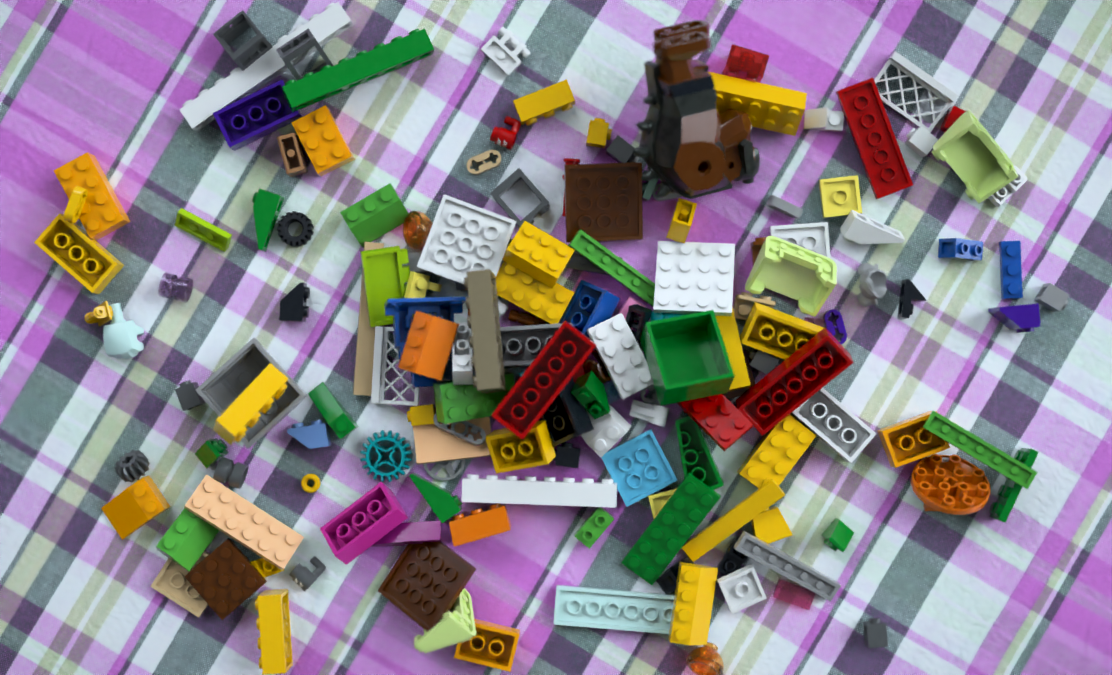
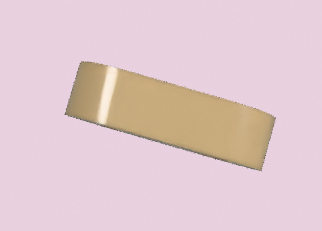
[466,150,502,175]

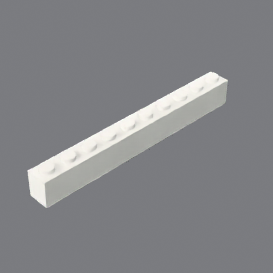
[179,2,354,131]

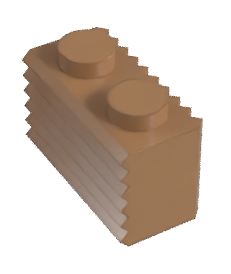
[277,133,308,177]

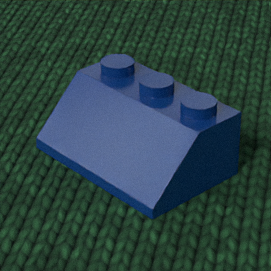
[559,279,620,349]

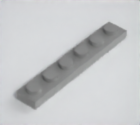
[734,531,841,601]

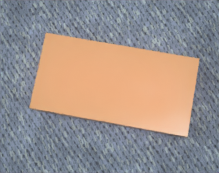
[413,417,491,465]

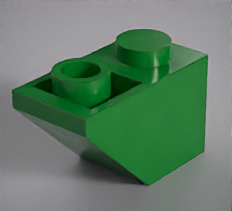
[571,371,610,419]
[195,438,229,468]
[821,518,854,552]

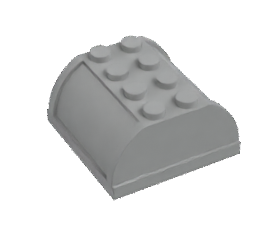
[195,338,307,448]

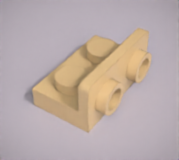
[733,292,776,321]

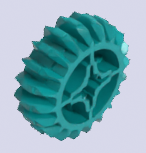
[360,430,412,482]

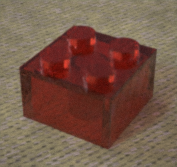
[721,44,769,83]

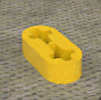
[63,186,88,224]

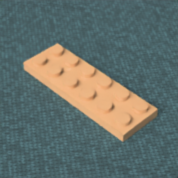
[184,474,304,570]

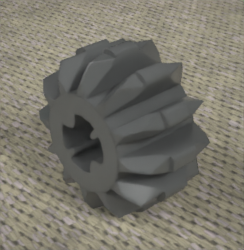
[115,450,150,483]

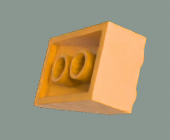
[101,475,171,540]

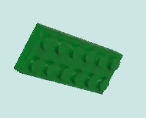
[621,473,721,585]

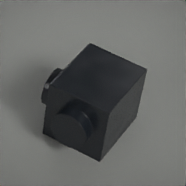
[553,443,580,468]

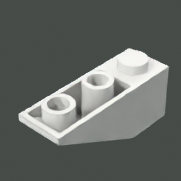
[452,323,473,385]

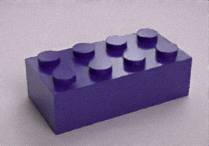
[213,79,302,151]

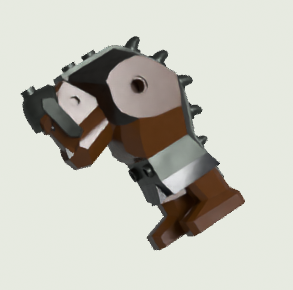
[633,20,760,199]

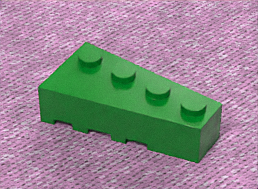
[675,414,724,490]

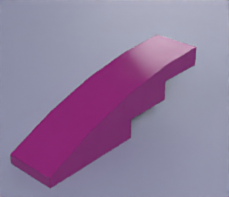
[371,521,441,547]

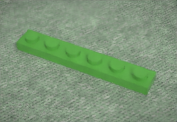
[568,229,655,307]
[922,411,1038,489]

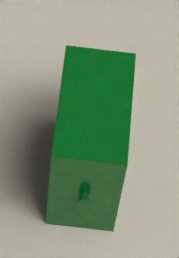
[640,310,735,406]

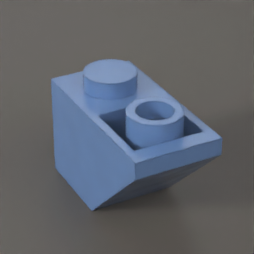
[287,420,331,449]

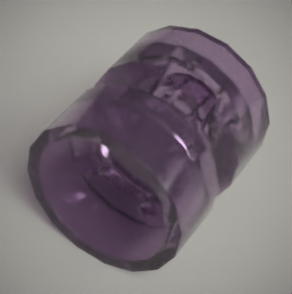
[158,272,193,303]

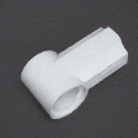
[629,400,670,427]

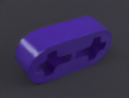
[823,309,847,344]

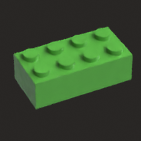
[433,372,515,424]

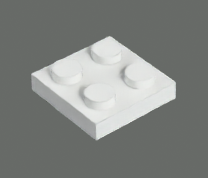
[717,564,767,614]

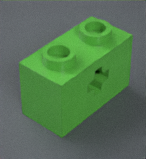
[574,507,614,549]

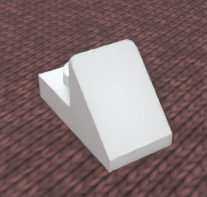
[804,108,844,131]

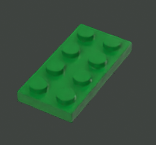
[989,448,1039,523]

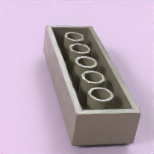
[464,269,506,394]

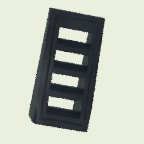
[626,304,652,345]

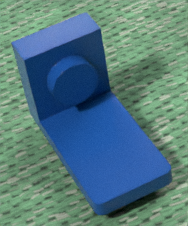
[938,238,983,261]

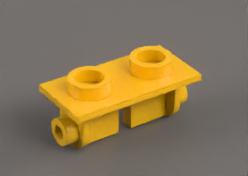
[84,301,113,326]

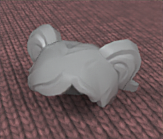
[857,263,886,307]

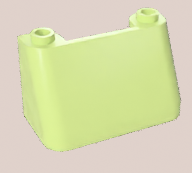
[932,110,1018,204]
[745,236,837,317]
[414,588,476,653]

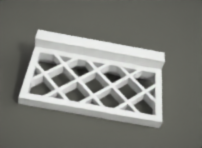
[874,51,958,132]
[371,326,420,406]

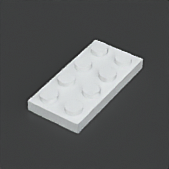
[587,313,653,400]

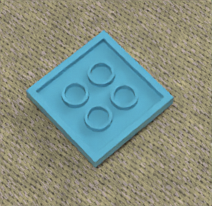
[601,429,678,507]

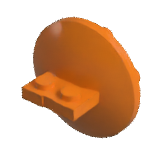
[911,454,991,515]

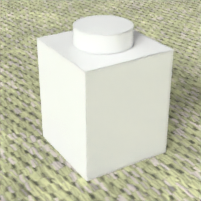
[905,126,938,158]

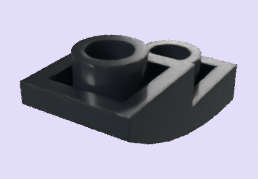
[717,537,748,575]

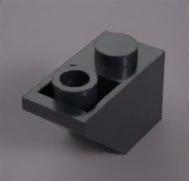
[279,283,310,322]

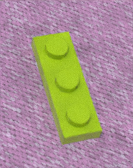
[174,208,232,252]

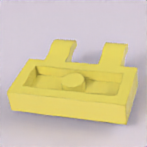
[404,271,442,298]

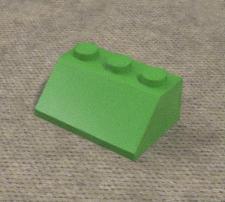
[340,183,412,247]
[156,508,220,572]

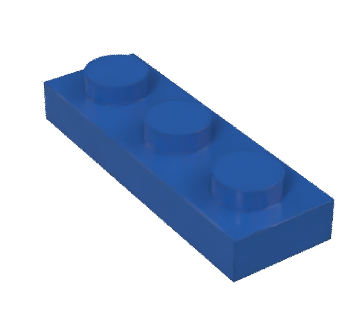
[999,241,1023,299]

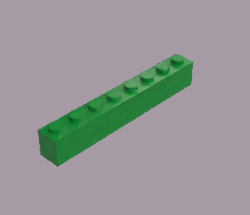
[282,29,434,113]

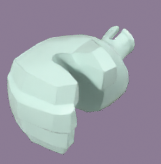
[103,303,144,359]

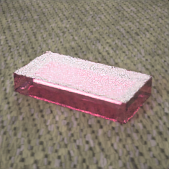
[772,578,815,610]

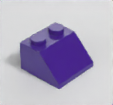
[988,303,1041,333]

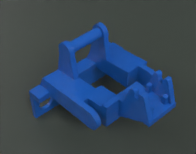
[384,297,466,388]

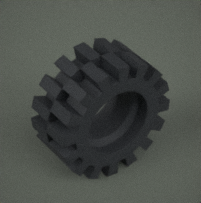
[277,211,314,247]

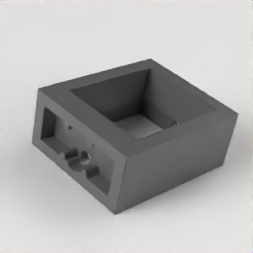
[213,10,273,71]
[276,28,333,80]
[490,168,549,228]

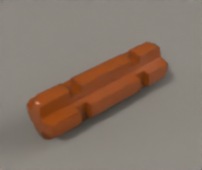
[508,309,546,325]

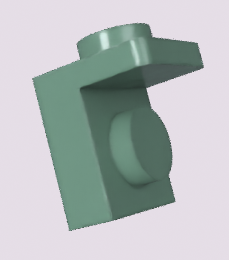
[642,170,658,201]

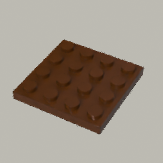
[564,162,643,242]
[378,542,476,632]

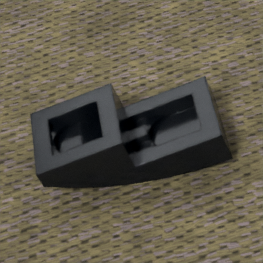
[656,556,695,595]

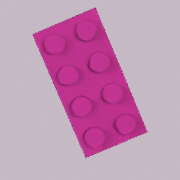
[320,482,408,565]

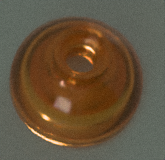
[403,211,433,249]
[686,642,724,675]

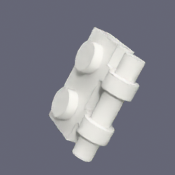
[481,27,531,76]

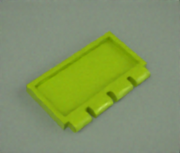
[360,246,414,327]

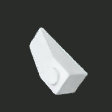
[840,210,905,244]

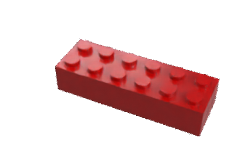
[491,320,597,440]
[736,327,854,436]

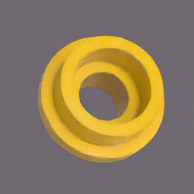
[301,474,320,493]

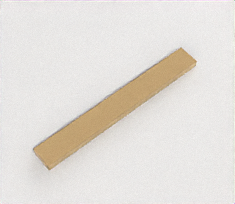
[353,242,384,396]

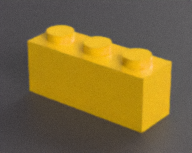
[513,79,575,126]

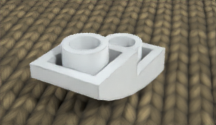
[988,165,1028,208]

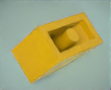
[666,198,697,243]

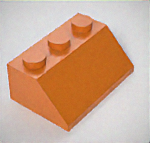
[398,311,459,381]
[449,503,512,547]

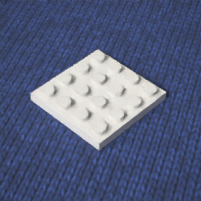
[417,194,517,284]
[653,241,735,316]

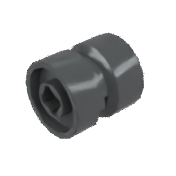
[213,457,249,489]

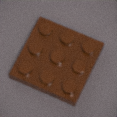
[184,538,267,620]

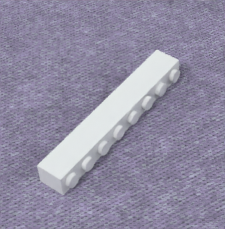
[461,474,617,508]

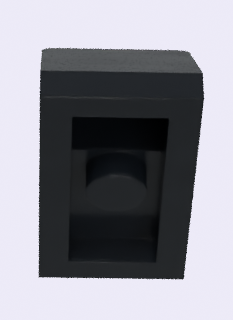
[897,279,926,319]

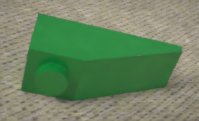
[252,188,284,252]
[308,382,359,440]
[409,473,463,523]

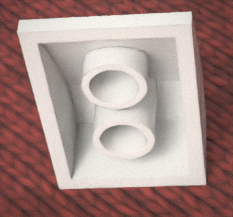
[581,403,631,457]

